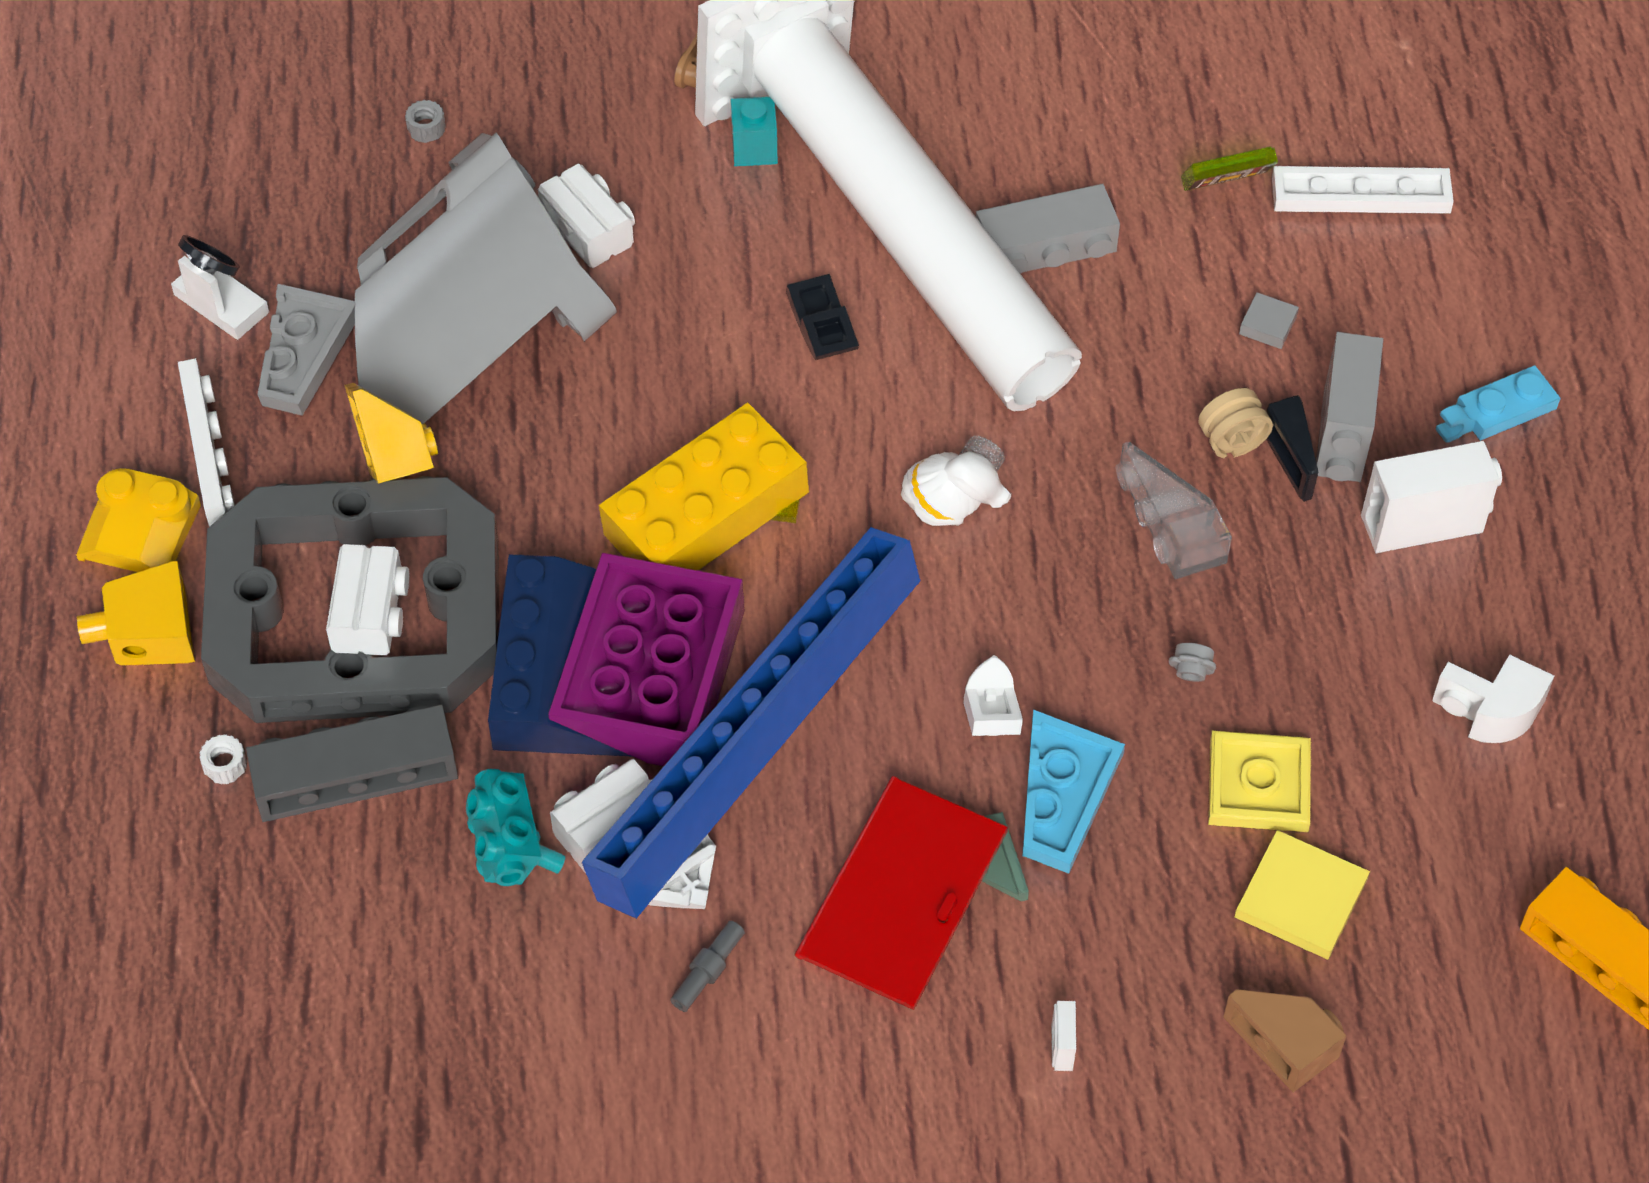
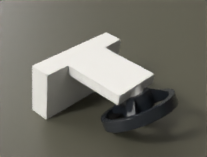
[171,235,269,340]

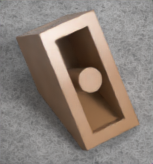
[1223,989,1346,1093]

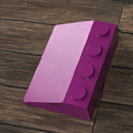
[548,553,745,766]

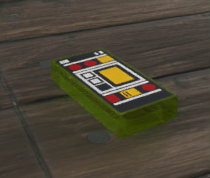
[1181,146,1278,191]

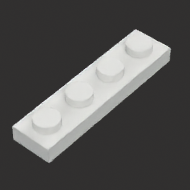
[1272,166,1453,213]
[178,358,235,527]

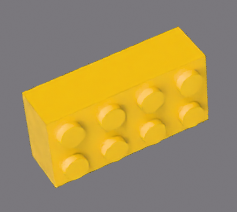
[598,402,809,571]

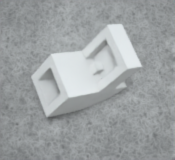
[1432,654,1554,743]

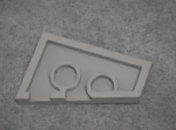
[257,284,355,416]

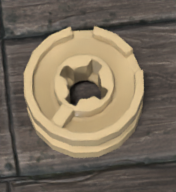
[1198,388,1273,458]

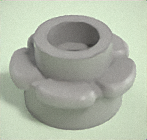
[1169,643,1216,682]

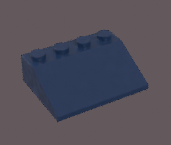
[488,554,633,757]

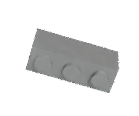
[976,184,1120,274]

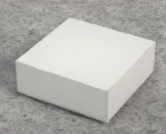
[1051,1001,1076,1071]

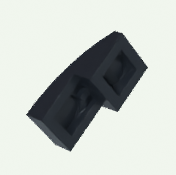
[786,274,859,360]

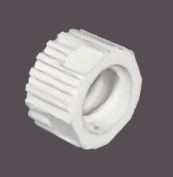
[200,735,247,784]

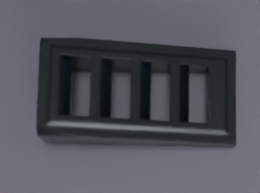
[1266,395,1319,502]

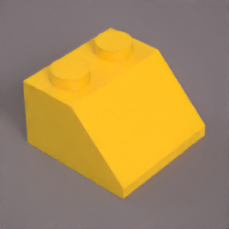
[344,383,438,484]

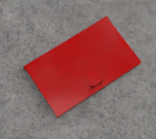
[795,776,1008,1010]

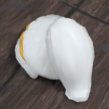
[901,451,1011,526]

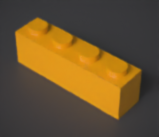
[1520,867,1649,1030]

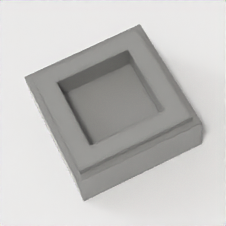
[1239,292,1299,349]

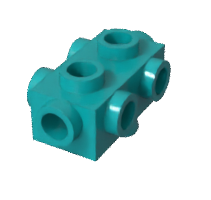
[466,769,566,886]

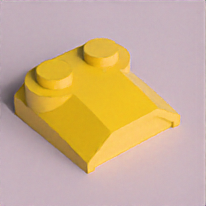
[76,468,201,572]

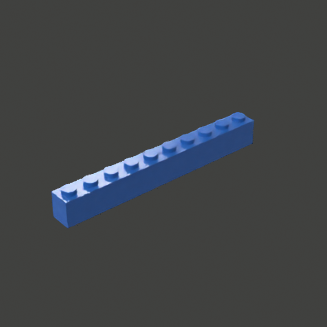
[581,527,921,919]

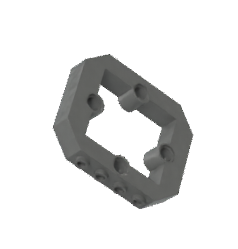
[201,476,499,723]

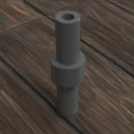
[670,921,745,1012]

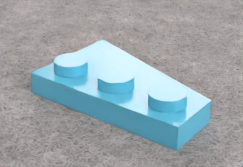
[1022,710,1125,874]

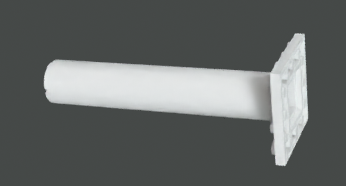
[695,0,1082,411]

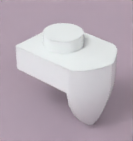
[963,655,1023,736]

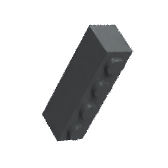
[246,705,458,822]

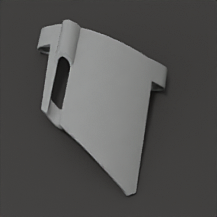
[355,133,617,424]

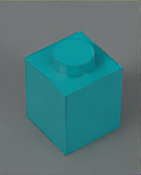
[731,97,778,167]

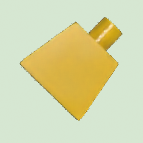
[77,561,195,666]

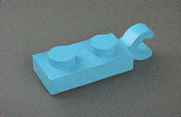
[1436,365,1561,442]

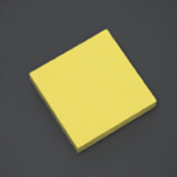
[1208,730,1311,832]
[1235,830,1370,960]

